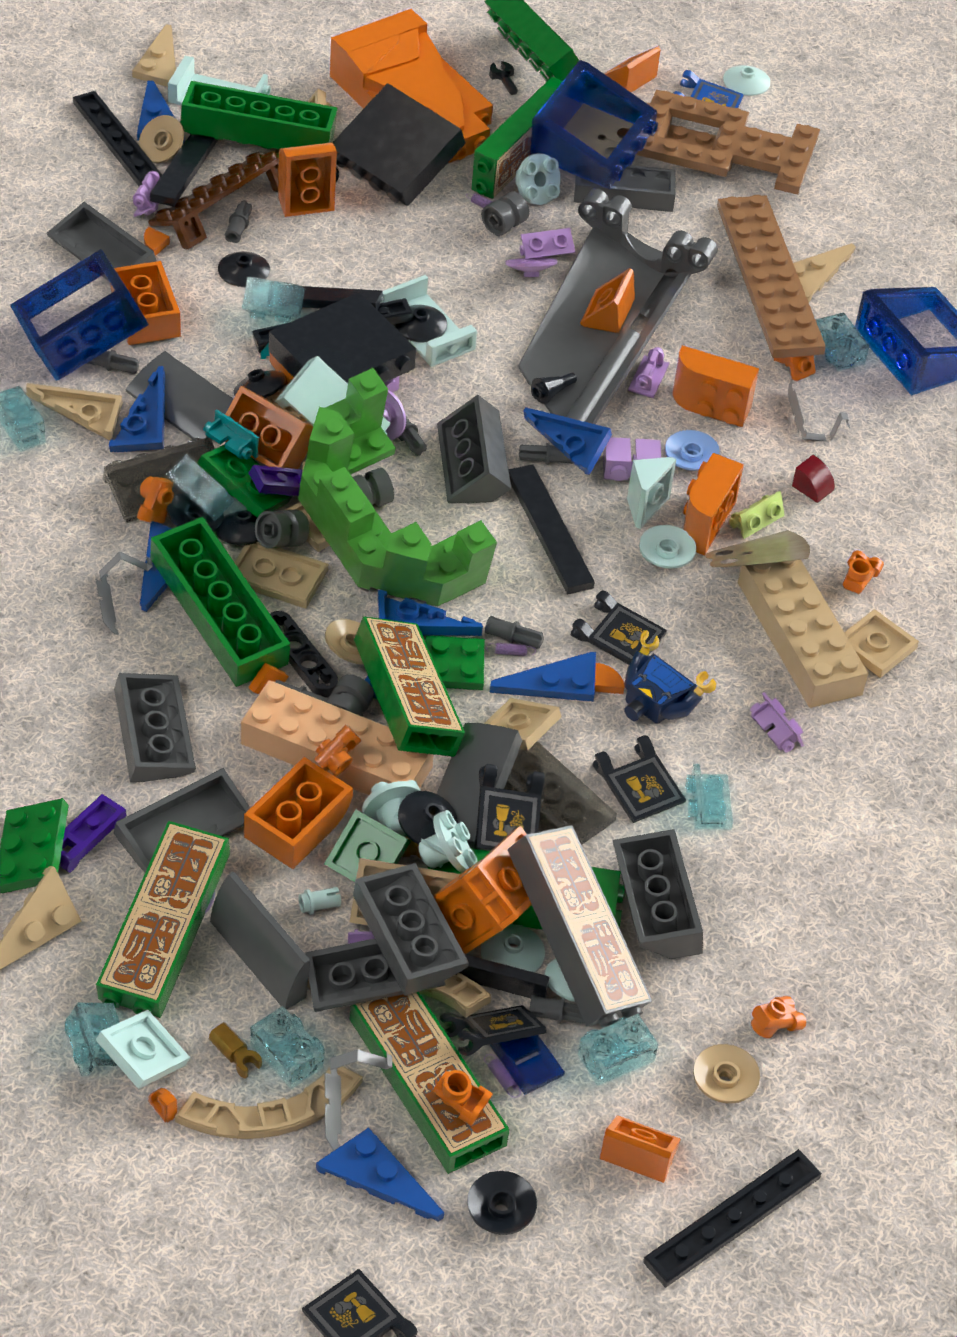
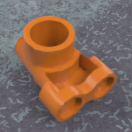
[137,476,174,523]
[843,550,884,594]
[314,725,362,776]
[751,996,806,1038]
[432,1070,493,1126]

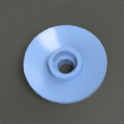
[665,430,720,471]

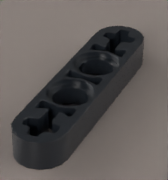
[270,611,338,698]

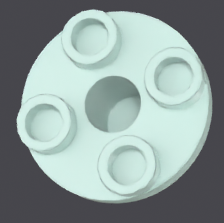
[515,154,560,205]
[362,780,421,836]
[419,810,478,873]

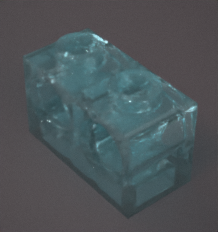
[816,312,870,371]
[0,385,46,452]
[166,455,235,521]
[250,1006,325,1089]
[578,1014,658,1086]

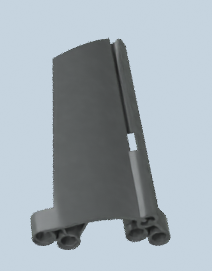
[518,189,718,424]

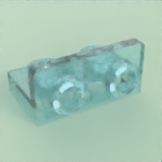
[685,764,733,830]
[65,1002,120,1076]

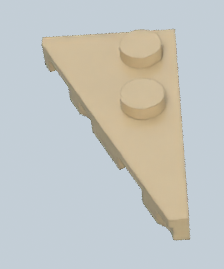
[132,24,176,87]
[793,243,856,302]
[26,383,123,440]
[0,866,82,970]

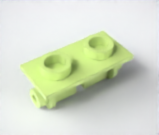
[729,491,785,539]

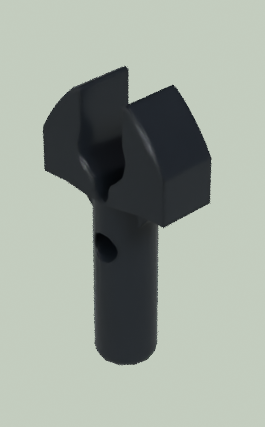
[489,61,518,95]

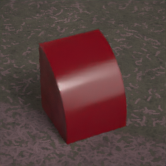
[792,455,835,503]

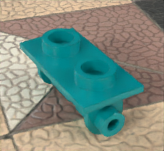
[203,409,259,459]

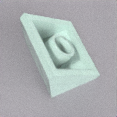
[627,457,676,529]

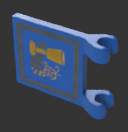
[673,70,744,108]

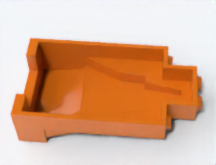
[330,9,493,163]

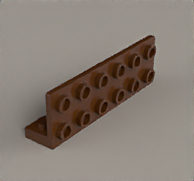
[148,151,279,249]

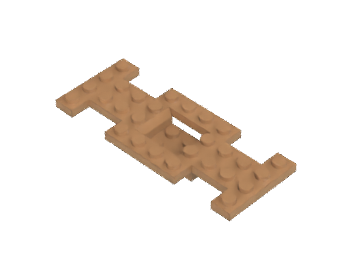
[577,73,820,195]

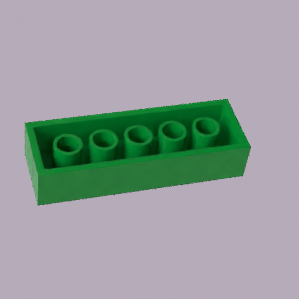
[484,0,592,97]
[180,81,338,149]
[150,517,290,687]

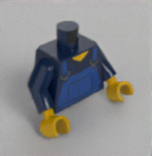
[624,630,716,724]

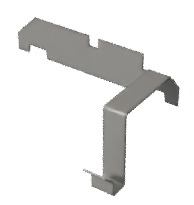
[788,379,850,441]
[96,551,153,635]
[324,1049,392,1151]

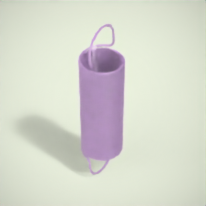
[466,193,492,208]
[486,643,536,656]
[484,1054,521,1097]

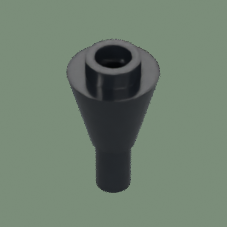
[531,372,577,404]

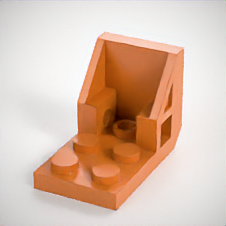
[433,826,531,954]

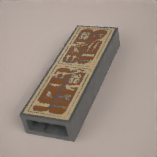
[507,825,652,1028]

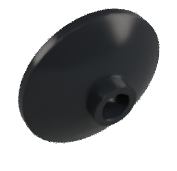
[218,251,270,287]
[394,305,447,342]
[234,369,286,398]
[167,492,224,532]
[216,510,258,545]
[398,791,458,845]
[467,1171,537,1235]

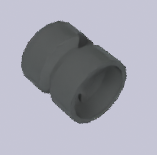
[481,191,530,236]
[353,468,394,507]
[255,509,310,549]
[326,674,374,717]

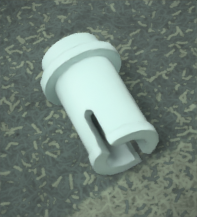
[298,887,341,915]

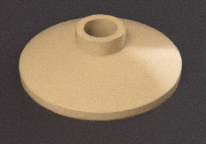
[139,115,184,163]
[325,619,363,664]
[693,1044,760,1104]

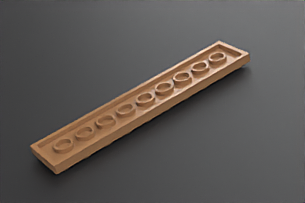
[717,195,826,358]

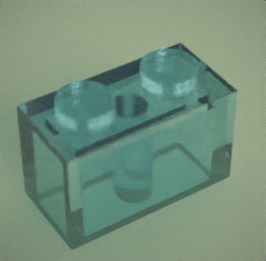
[242,277,305,323]

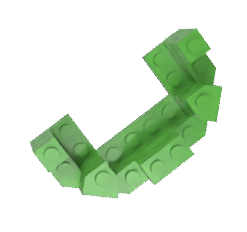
[298,368,497,607]

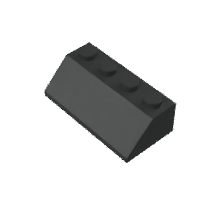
[437,395,511,503]
[613,829,703,959]

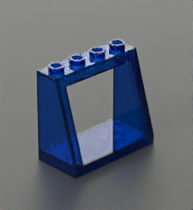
[530,60,658,189]
[10,249,149,381]
[854,287,957,396]

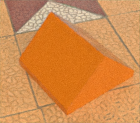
[601,46,661,96]
[580,268,635,333]
[600,1115,681,1183]

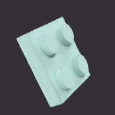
[96,1010,190,1089]

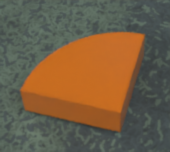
[144,227,170,256]
[248,663,289,694]
[595,663,625,694]
[148,1088,177,1123]

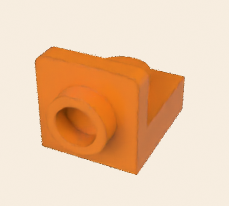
[774,355,816,381]

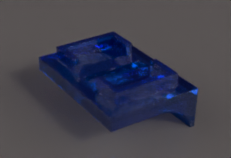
[490,1035,565,1095]

